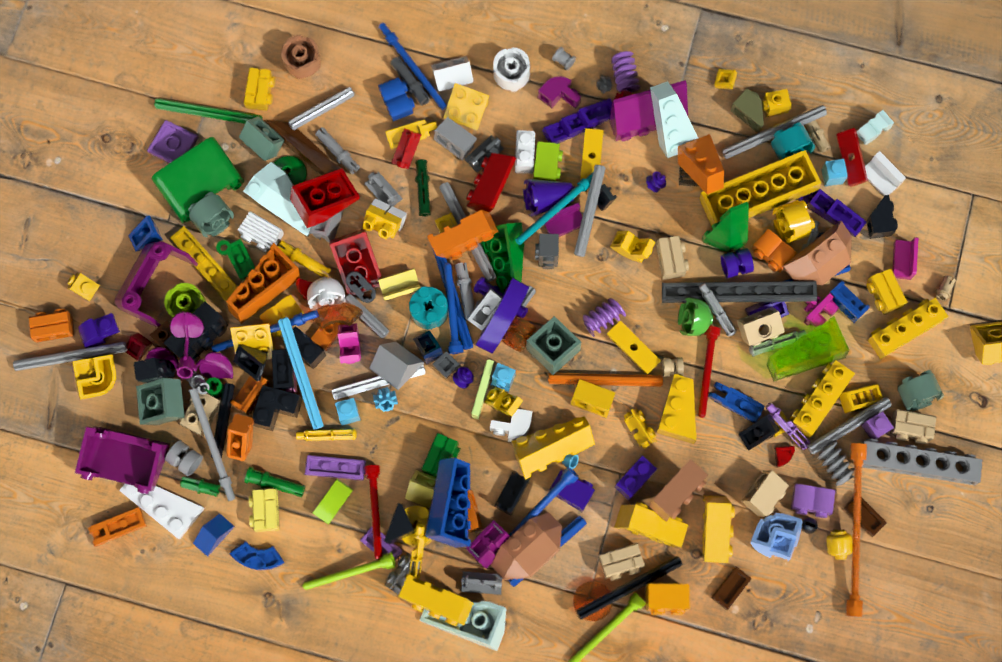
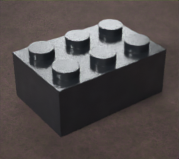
[164,301,228,363]

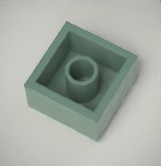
[526,316,581,375]
[136,378,184,425]

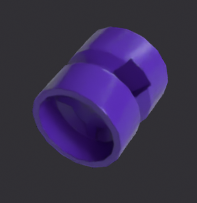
[720,248,754,278]

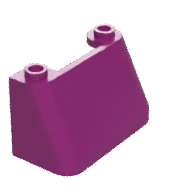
[75,427,170,494]

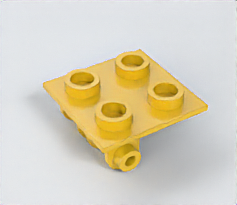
[443,83,490,131]
[230,323,275,360]

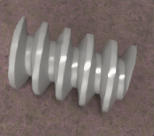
[818,441,855,486]

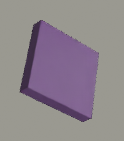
[147,120,199,163]

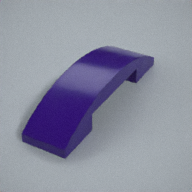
[475,278,529,354]

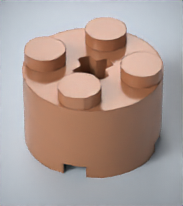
[281,35,321,79]

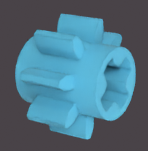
[373,387,398,412]

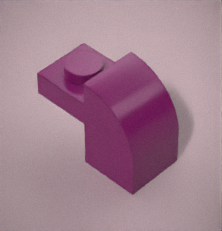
[538,76,581,109]

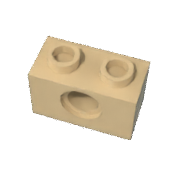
[737,307,785,346]

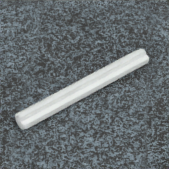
[332,365,425,400]

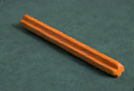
[548,373,663,387]

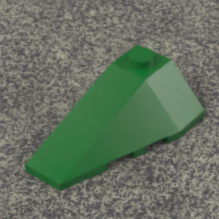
[702,202,749,252]
[481,222,524,293]

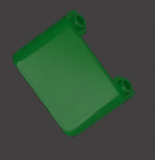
[151,137,244,224]

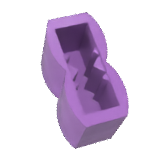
[791,484,835,518]

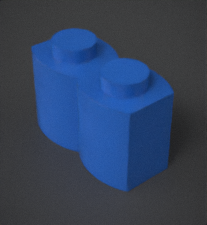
[378,77,415,122]

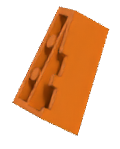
[678,134,724,195]
[427,210,498,260]

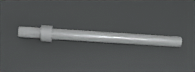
[189,388,236,501]

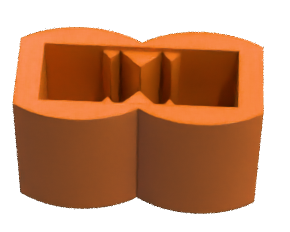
[752,229,797,273]

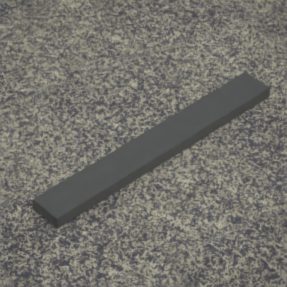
[662,281,817,303]

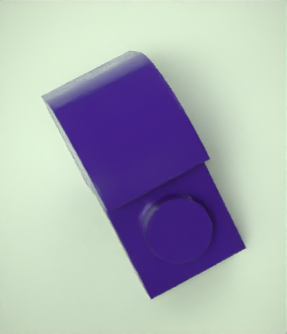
[78,313,120,348]

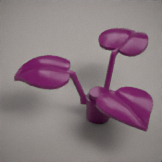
[146,312,233,379]

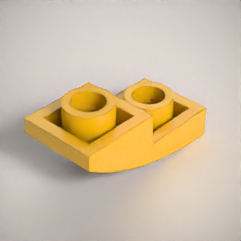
[484,387,523,417]

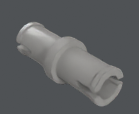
[186,371,210,394]

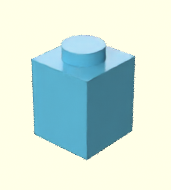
[821,159,848,186]
[335,398,361,426]

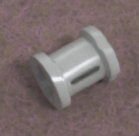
[552,47,576,71]

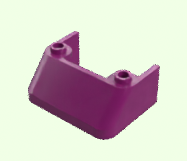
[115,242,198,328]

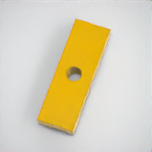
[580,128,604,180]
[606,320,661,375]

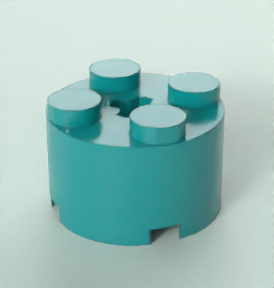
[771,122,815,160]
[409,287,448,330]

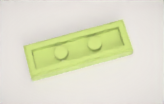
[471,359,495,420]

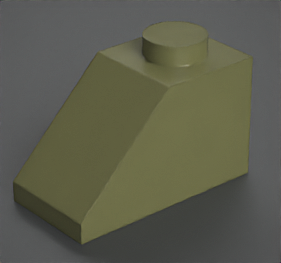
[730,88,764,133]

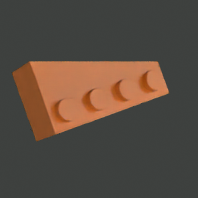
[226,243,300,324]

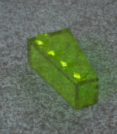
[766,316,849,382]

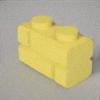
[249,489,279,532]

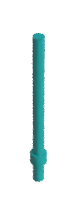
[515,172,593,245]

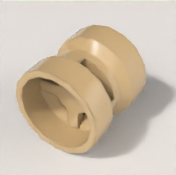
[662,357,684,377]

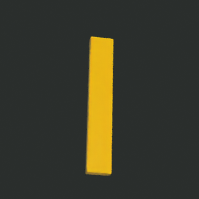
[170,226,238,301]

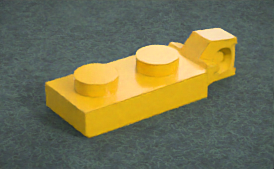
[385,119,437,149]

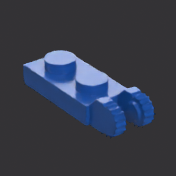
[708,382,765,423]

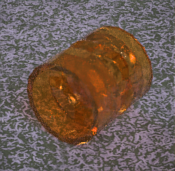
[502,316,536,352]

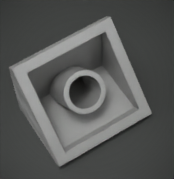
[370,342,424,390]

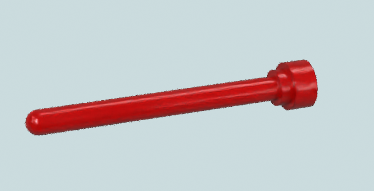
[698,326,721,418]
[364,465,382,560]

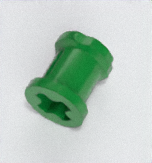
[205,377,224,398]

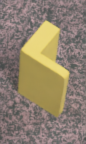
[378,268,421,300]
[405,470,436,509]

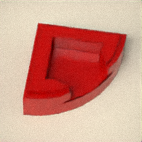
[296,278,313,301]
[774,446,795,468]

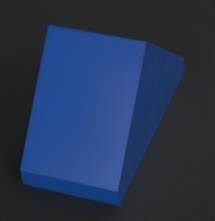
[128,216,163,251]
[193,514,235,556]

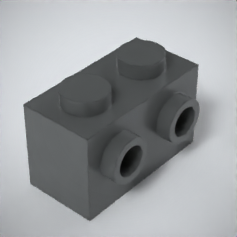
[535,234,559,269]

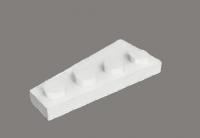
[119,484,205,539]

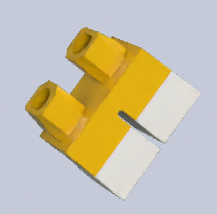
[362,199,407,239]

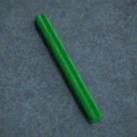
[154,98,263,124]

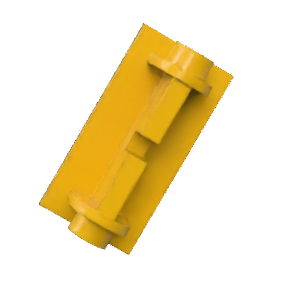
[624,409,657,449]

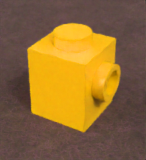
[762,89,792,117]

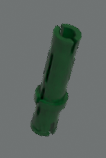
[415,159,431,217]

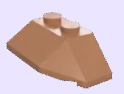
[783,221,852,285]
[491,512,562,580]

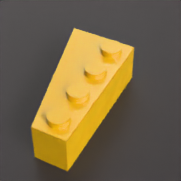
[511,416,595,480]

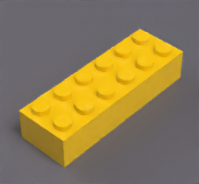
[699,150,821,226]

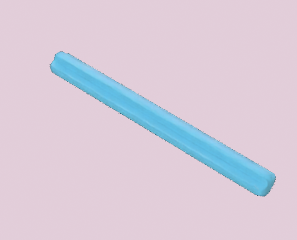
[278,317,323,429]

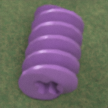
[611,51,640,92]
[583,298,626,337]

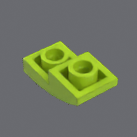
[313,479,353,525]

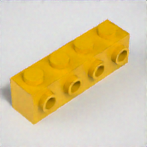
[867,297,949,360]
[790,360,855,439]

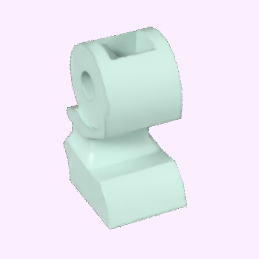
[857,110,894,145]

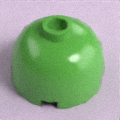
[678,298,713,336]

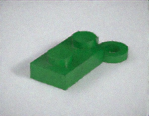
[216,239,255,281]

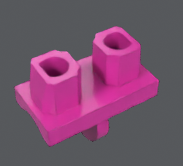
[804,293,839,329]

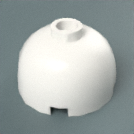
[307,277,346,312]

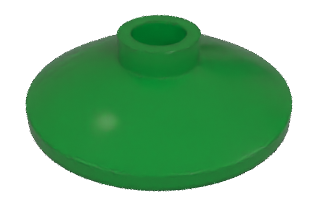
[274,156,307,185]

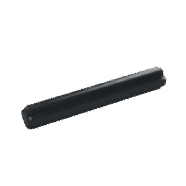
[211,383,235,459]

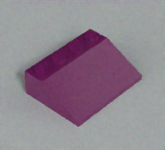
[609,80,688,141]

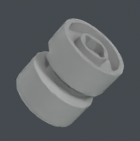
[165,440,203,477]

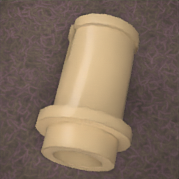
[936,275,956,301]

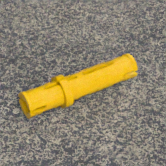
[278,240,331,277]

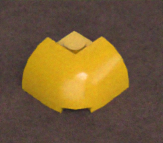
[72,354,116,400]

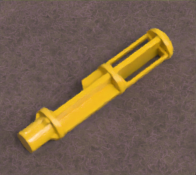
[296,428,357,441]
[409,523,425,580]

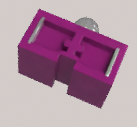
[466,520,510,569]

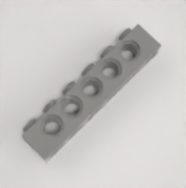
[862,439,983,485]

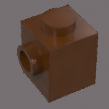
[150,320,172,350]

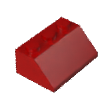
[466,153,516,212]

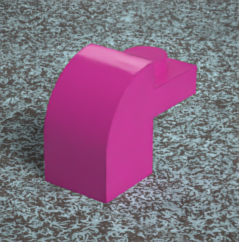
[338,323,361,364]

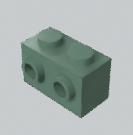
[239,116,285,161]

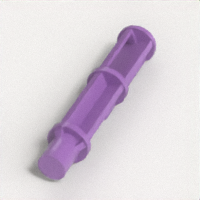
[765,402,811,450]

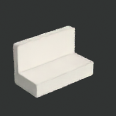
[431,56,473,91]
[865,151,906,196]

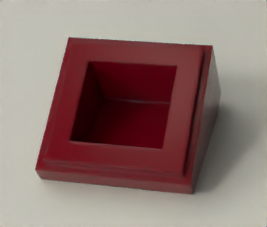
[126,333,152,361]

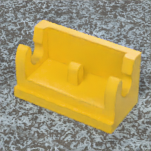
[570,379,616,418]

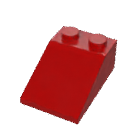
[290,168,360,228]
[329,229,382,296]

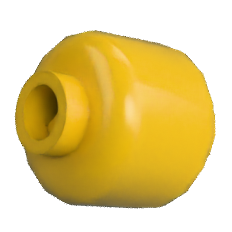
[826,529,853,560]

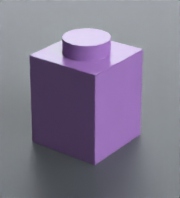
[861,411,894,439]

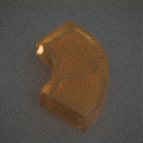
[312,303,363,329]

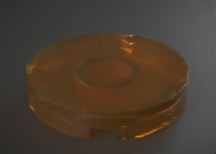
[573,581,613,622]

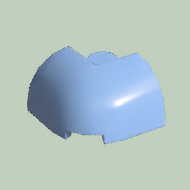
[751,513,802,560]

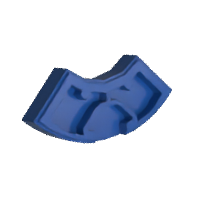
[230,542,285,570]

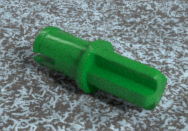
[180,476,221,497]

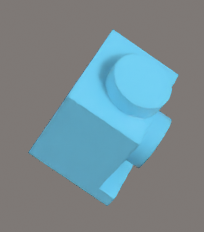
[491,363,516,392]

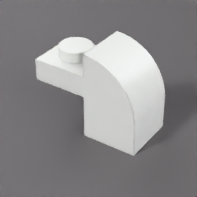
[490,409,532,442]

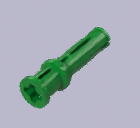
[244,466,306,498]

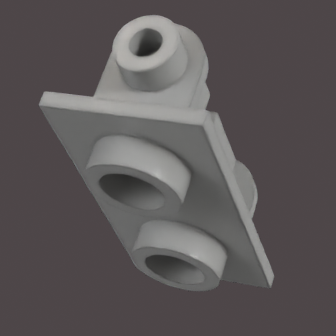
[364,172,403,209]
[385,553,420,594]
[461,572,502,595]

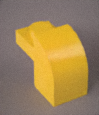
[610,231,655,263]

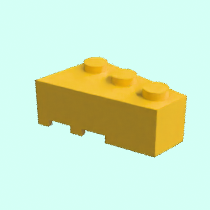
[657,374,697,444]

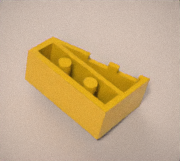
[702,495,735,563]
[614,502,688,548]
[398,574,474,626]

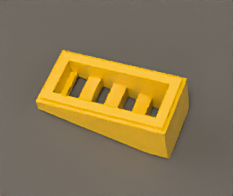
[839,384,883,413]

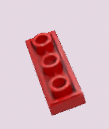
[836,128,868,187]

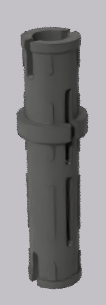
[390,57,430,106]

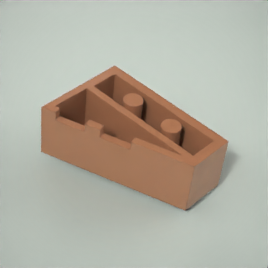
[648,459,708,522]

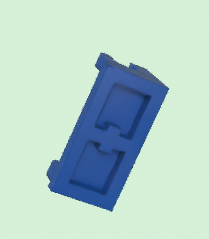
[830,280,870,323]

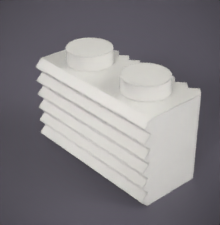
[515,130,535,174]
[238,211,284,252]

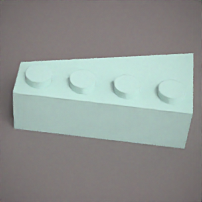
[650,81,698,158]

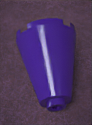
[523,179,575,217]

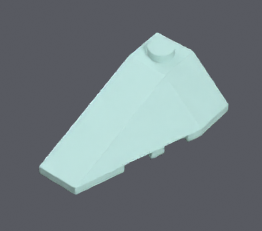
[243,162,311,236]
[420,601,506,651]

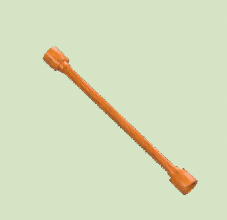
[846,443,867,617]

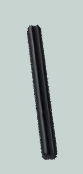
[576,556,683,620]

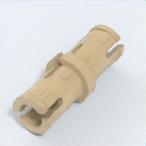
[805,120,831,153]

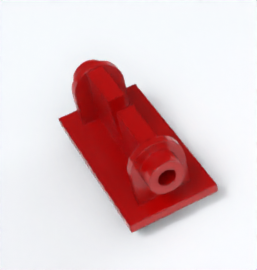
[391,128,421,170]

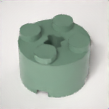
[188,192,234,237]
[897,370,944,411]

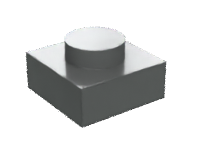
[432,351,460,379]

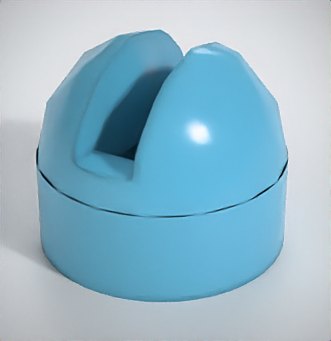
[562,454,579,469]

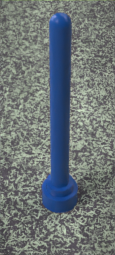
[444,263,464,354]
[509,467,579,537]

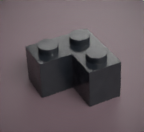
[252,385,303,431]

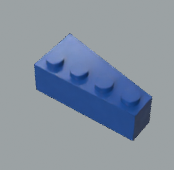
[425,458,471,548]

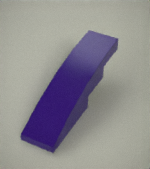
[542,98,612,143]
[796,189,867,237]

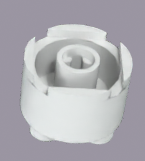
[493,48,530,92]

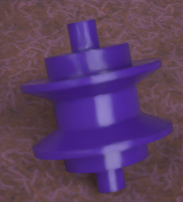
[646,171,666,192]
[453,367,474,388]

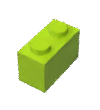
[534,141,563,181]

